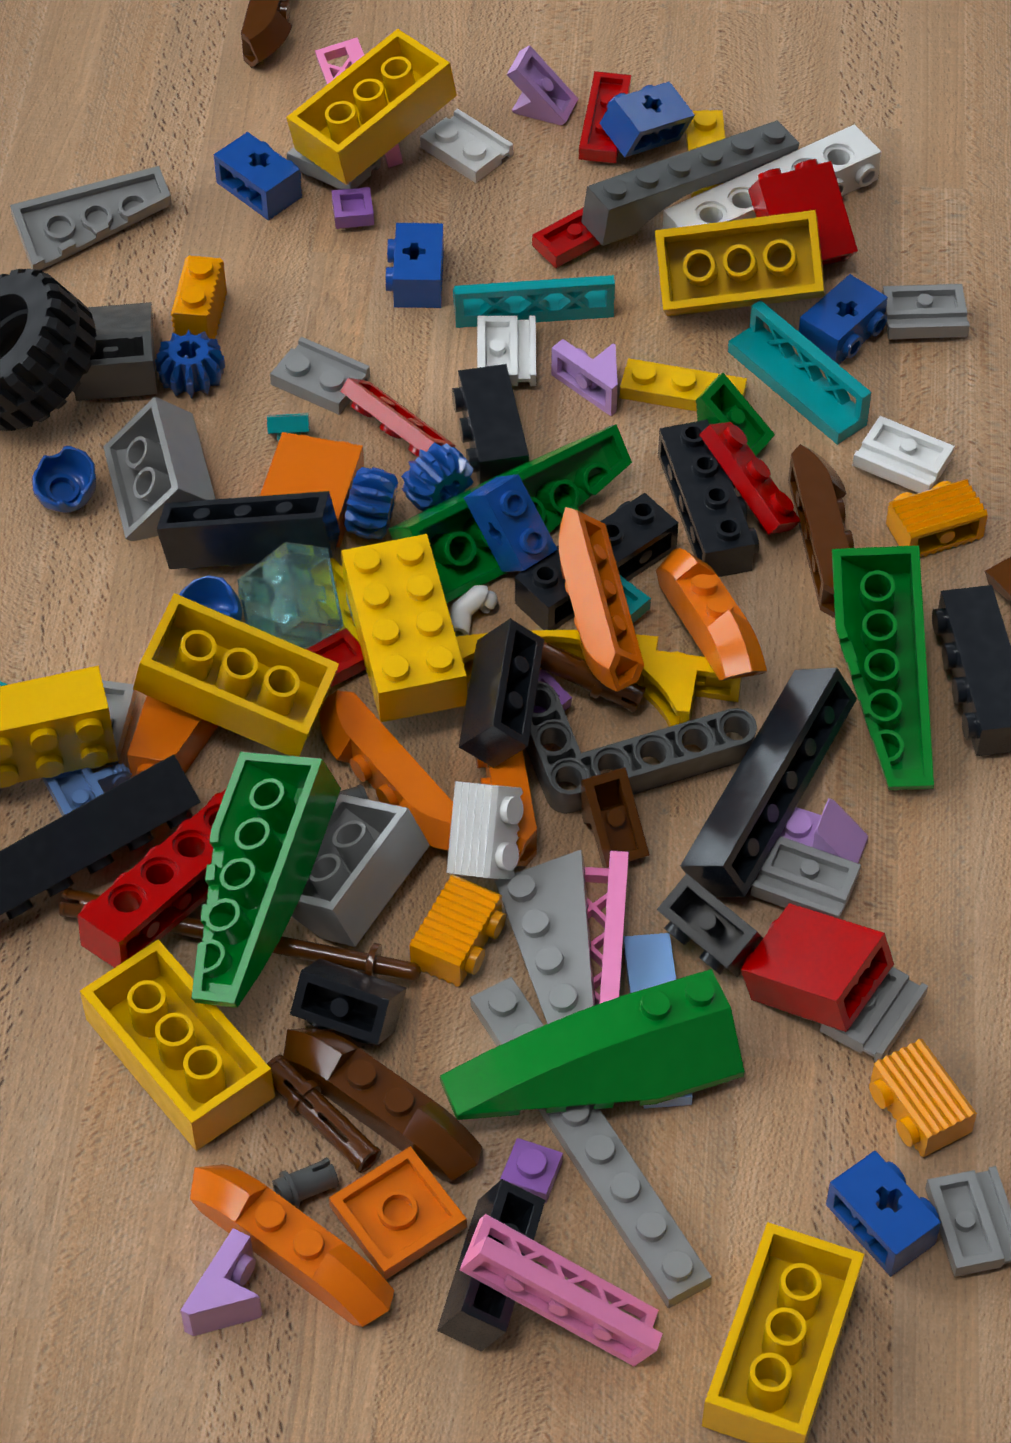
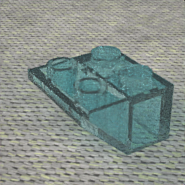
[237,542,344,648]

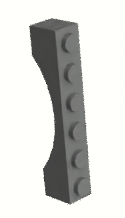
[581,120,800,246]

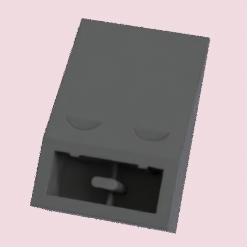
[75,302,157,401]

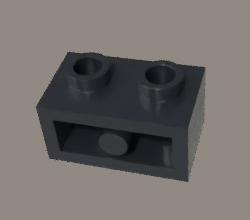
[657,873,763,977]
[290,958,407,1045]

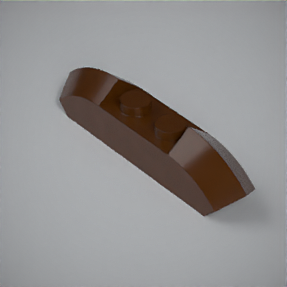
[241,0,292,68]
[788,444,854,618]
[283,1027,482,1181]

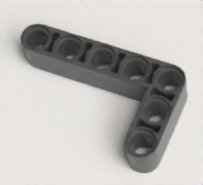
[526,681,757,814]

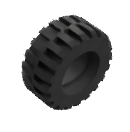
[0,269,97,431]

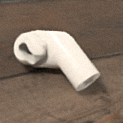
[450,585,497,637]

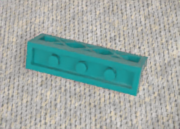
[453,275,615,328]
[728,300,872,445]

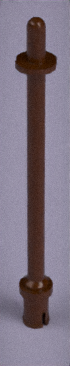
[59,887,421,981]

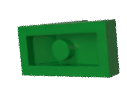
[696,372,775,456]

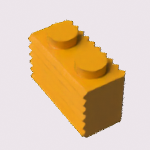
[171,255,227,339]
[886,479,988,557]
[409,874,506,987]
[869,1039,977,1158]

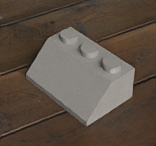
[103,397,215,541]
[292,794,430,947]

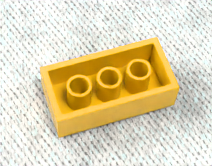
[286,29,457,185]
[655,210,825,316]
[341,534,467,723]
[133,593,339,757]
[0,665,118,788]
[80,939,275,1151]
[702,1222,865,1443]

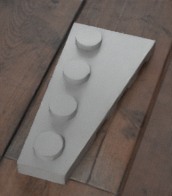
[10,166,171,270]
[495,850,596,1024]

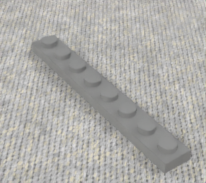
[470,977,712,1308]

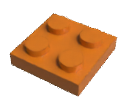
[329,1146,467,1280]

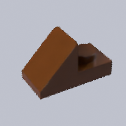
[581,767,650,868]

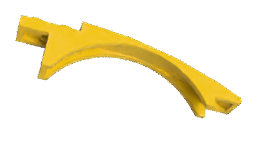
[456,630,742,727]

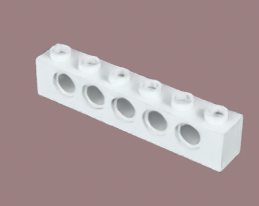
[663,124,882,229]

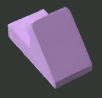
[507,45,578,125]
[551,339,618,416]
[780,798,868,864]
[180,1228,262,1336]

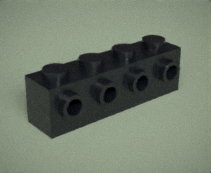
[658,419,759,577]
[157,491,340,569]
[515,493,679,630]
[932,585,1011,756]

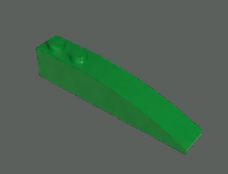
[389,424,632,603]
[832,545,934,790]
[191,752,341,1008]
[440,969,745,1120]

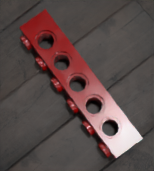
[77,788,227,968]

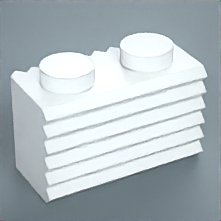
[446,781,524,879]

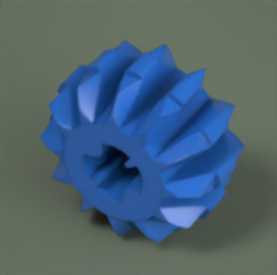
[155,329,225,398]
[401,443,474,512]
[344,467,398,539]

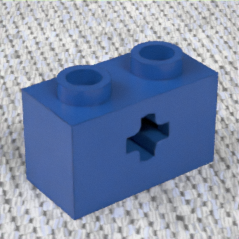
[599,81,695,157]
[213,132,302,221]
[386,223,444,308]
[799,274,888,365]
[463,474,558,572]
[826,1150,941,1277]

